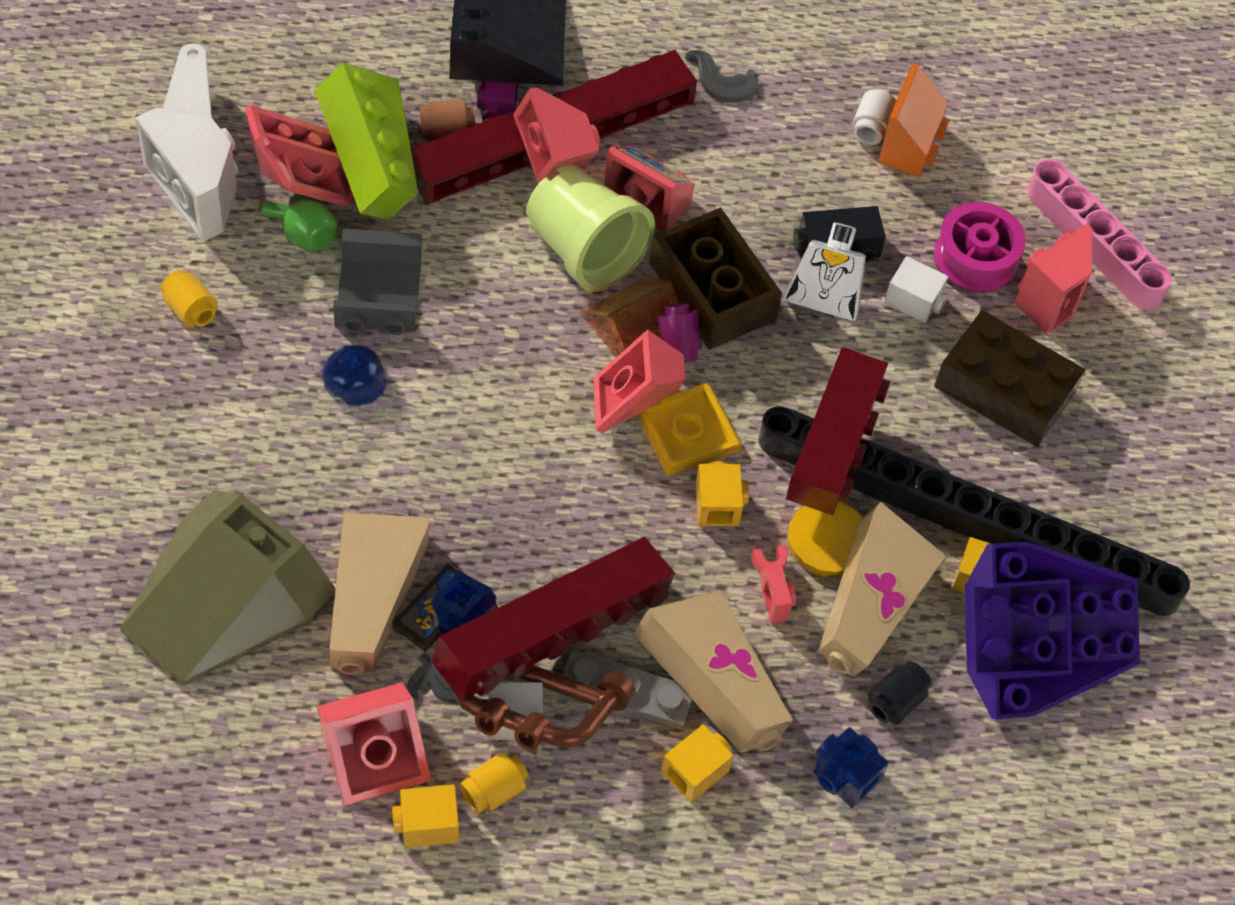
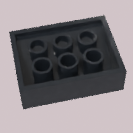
[449,0,566,86]

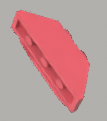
[245,105,355,207]

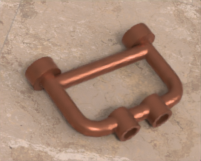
[456,665,636,751]

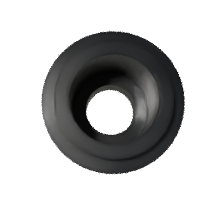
[868,661,932,725]

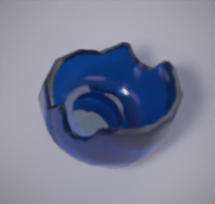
[321,345,388,406]

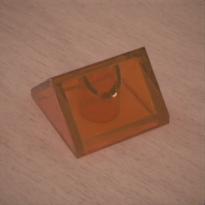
[580,277,679,357]

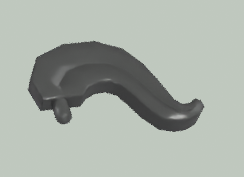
[685,50,759,103]

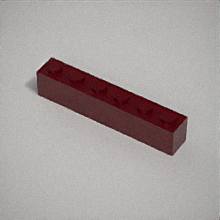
[431,537,676,701]

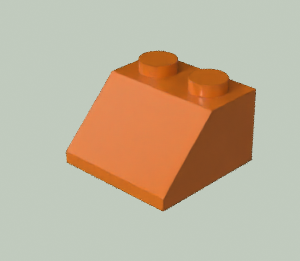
[878,63,950,177]

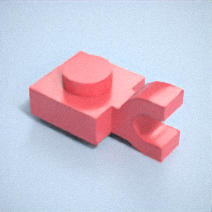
[751,544,796,623]

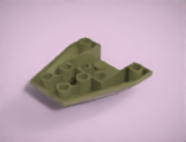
[120,490,336,685]

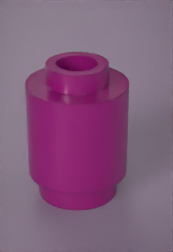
[658,304,702,363]

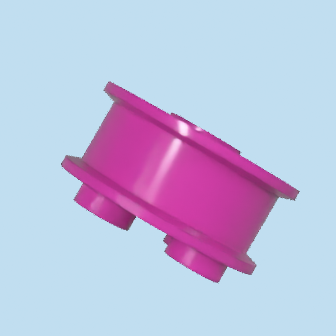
[934,202,1026,293]

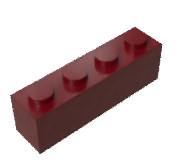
[786,347,891,516]

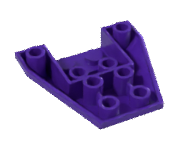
[965,542,1140,719]

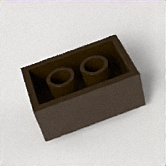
[649,207,782,350]
[934,310,1086,448]

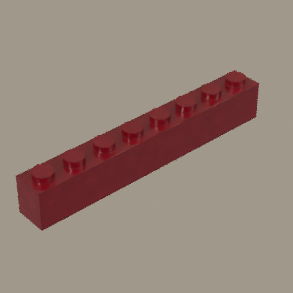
[411,50,697,205]

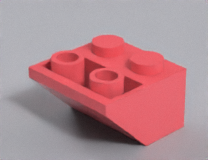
[1014,224,1093,335]

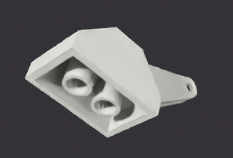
[135,43,239,242]

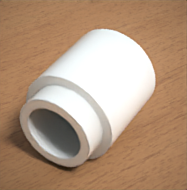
[852,90,896,146]

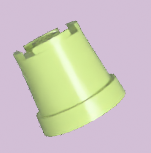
[526,165,655,292]

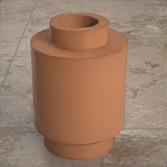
[420,99,475,140]

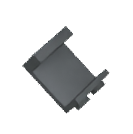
[333,228,422,335]

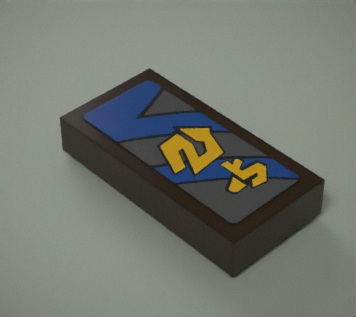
[392,563,481,652]

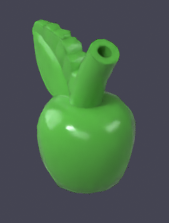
[261,194,338,251]

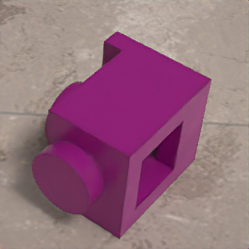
[477,81,519,121]

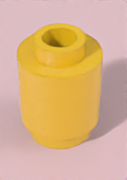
[161,270,218,328]
[459,751,529,815]

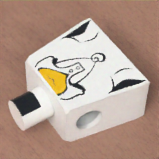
[783,222,866,322]

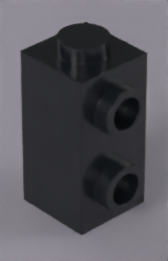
[793,206,886,263]

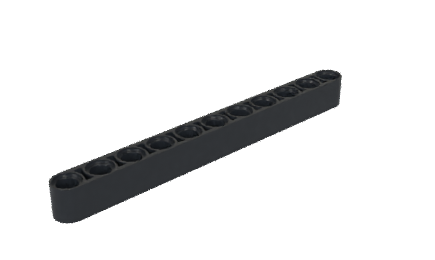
[758,406,1190,616]

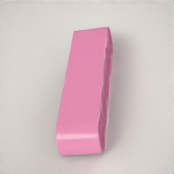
[1027,159,1172,310]

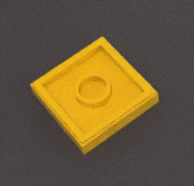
[636,382,742,477]

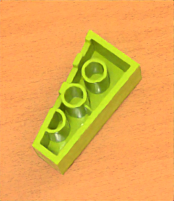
[314,62,418,220]

